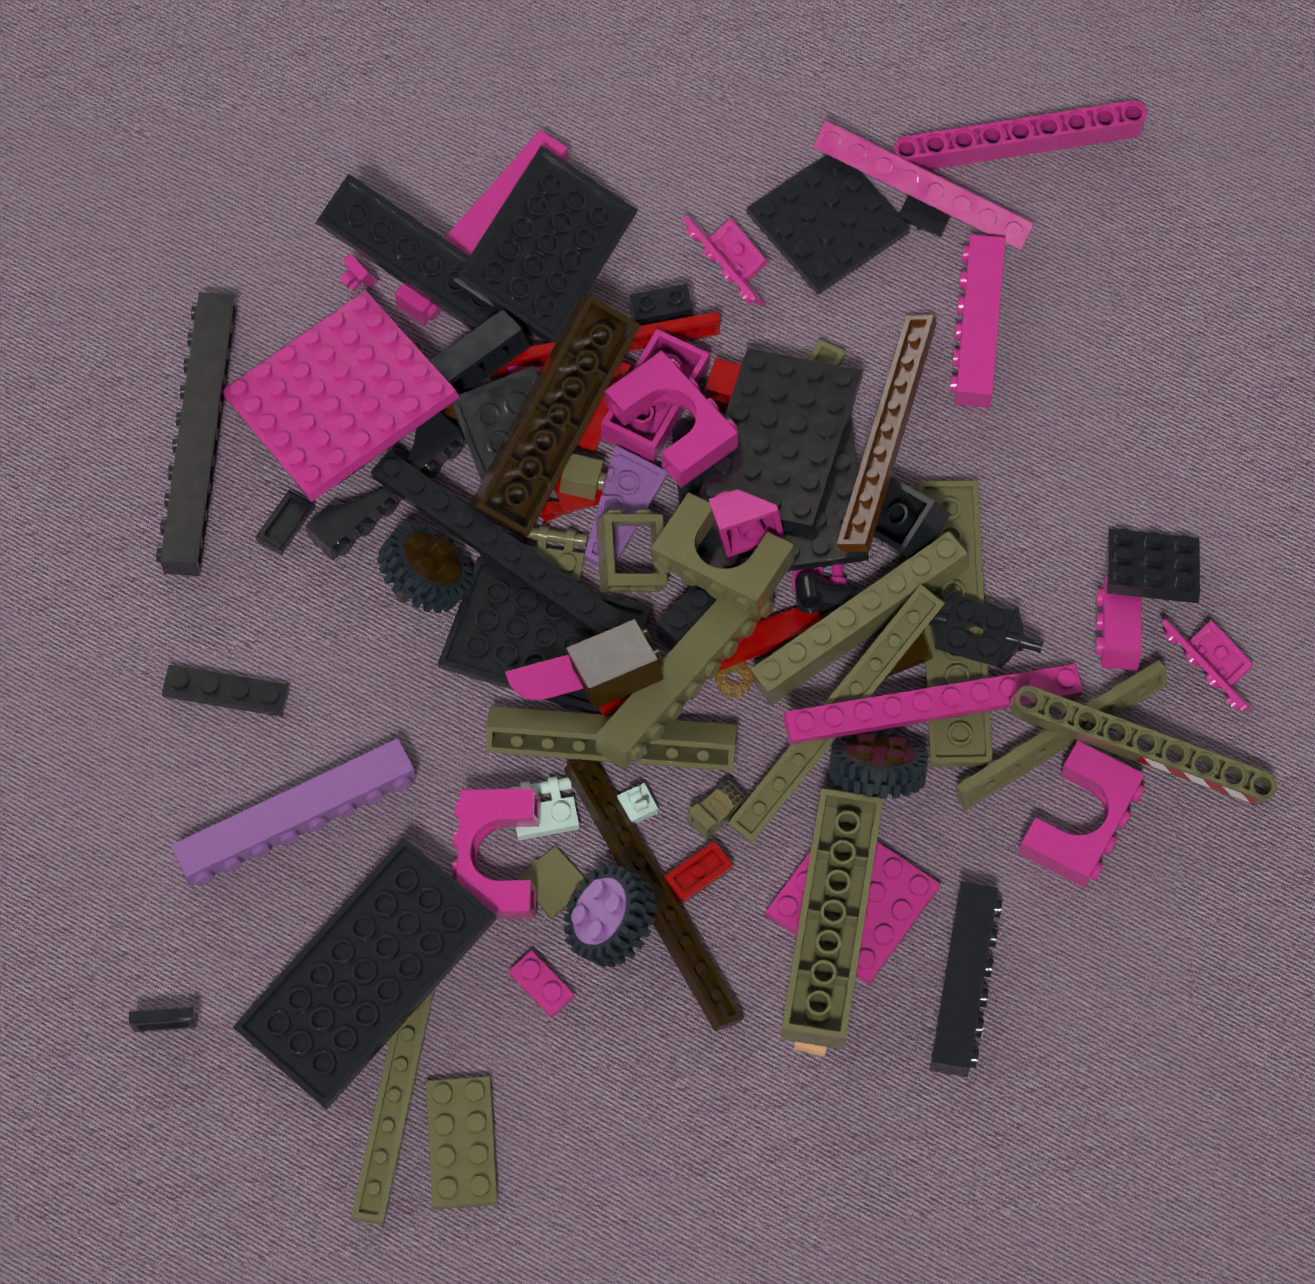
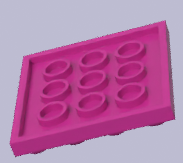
[765,842,941,986]

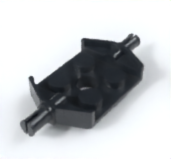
[928,589,1044,668]

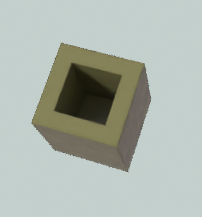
[560,453,607,501]

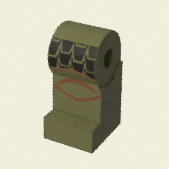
[687,780,747,841]

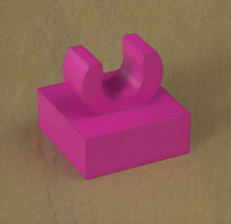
[339,253,378,291]

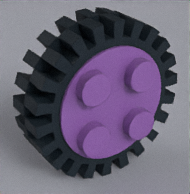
[564,865,656,967]

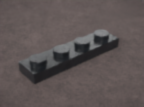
[162,665,290,717]

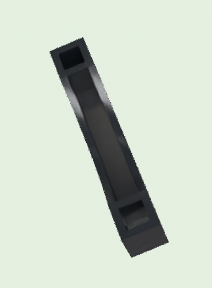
[306,412,464,561]

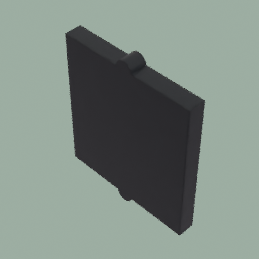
[899,195,952,237]

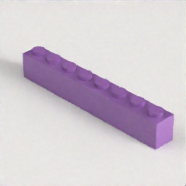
[171,738,416,887]

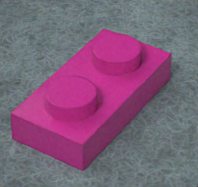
[508,950,575,1019]

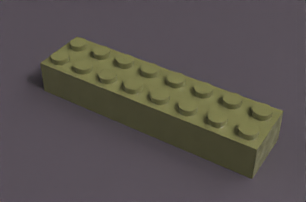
[781,788,884,1050]

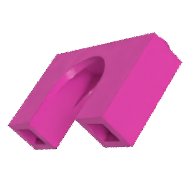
[605,351,739,487]
[1018,740,1146,888]
[452,788,540,919]

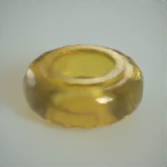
[715,663,753,698]

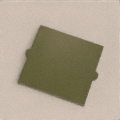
[516,846,584,919]

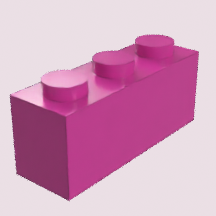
[1095,577,1141,670]

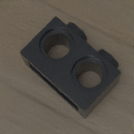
[629,283,693,326]

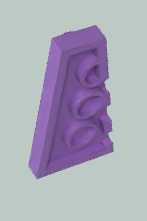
[584,445,668,567]

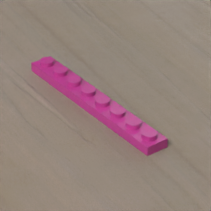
[813,120,1035,250]

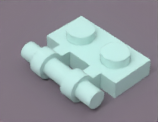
[508,776,579,841]

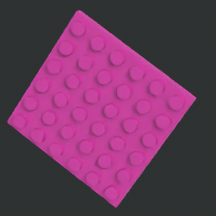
[221,290,459,502]

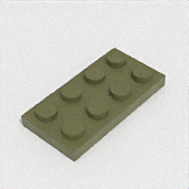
[426,1076,498,1210]

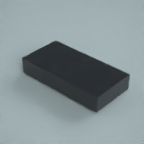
[256,490,315,555]
[129,1007,197,1032]

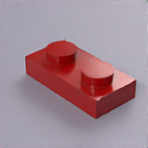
[664,841,733,904]

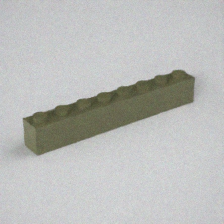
[750,531,969,705]
[596,594,774,770]
[485,706,737,771]

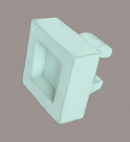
[617,783,658,825]

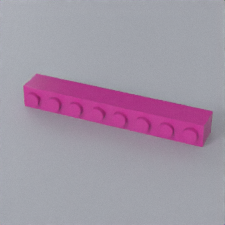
[395,130,569,326]

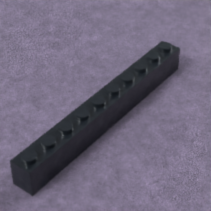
[156,292,237,576]

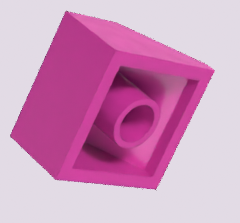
[709,489,785,558]

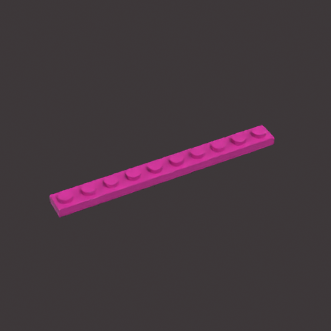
[782,664,1083,745]

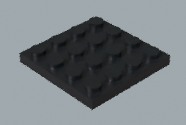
[746,154,910,295]

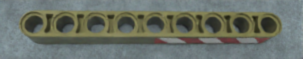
[1009,686,1277,805]

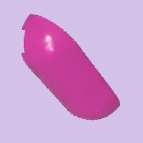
[506,655,583,700]

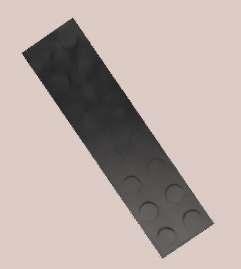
[315,173,530,337]

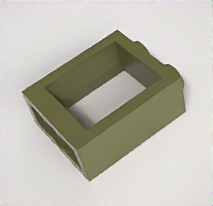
[596,510,667,593]

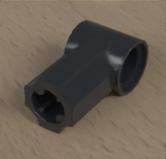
[795,573,857,614]

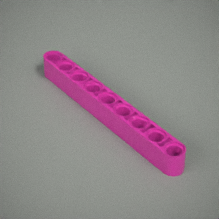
[893,101,1147,170]

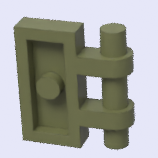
[525,525,588,584]

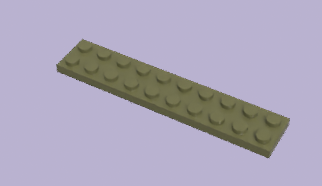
[917,480,993,767]

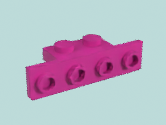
[682,215,769,307]
[1160,619,1255,713]

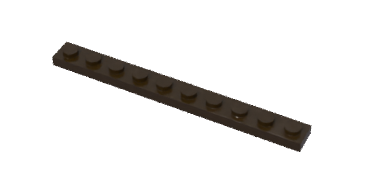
[564,759,745,1032]

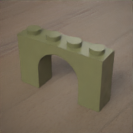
[650,493,795,616]

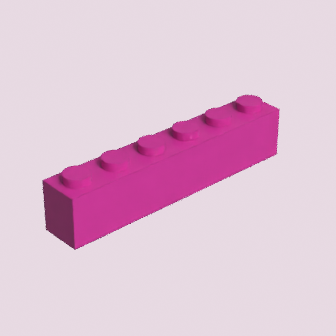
[950,234,1006,408]

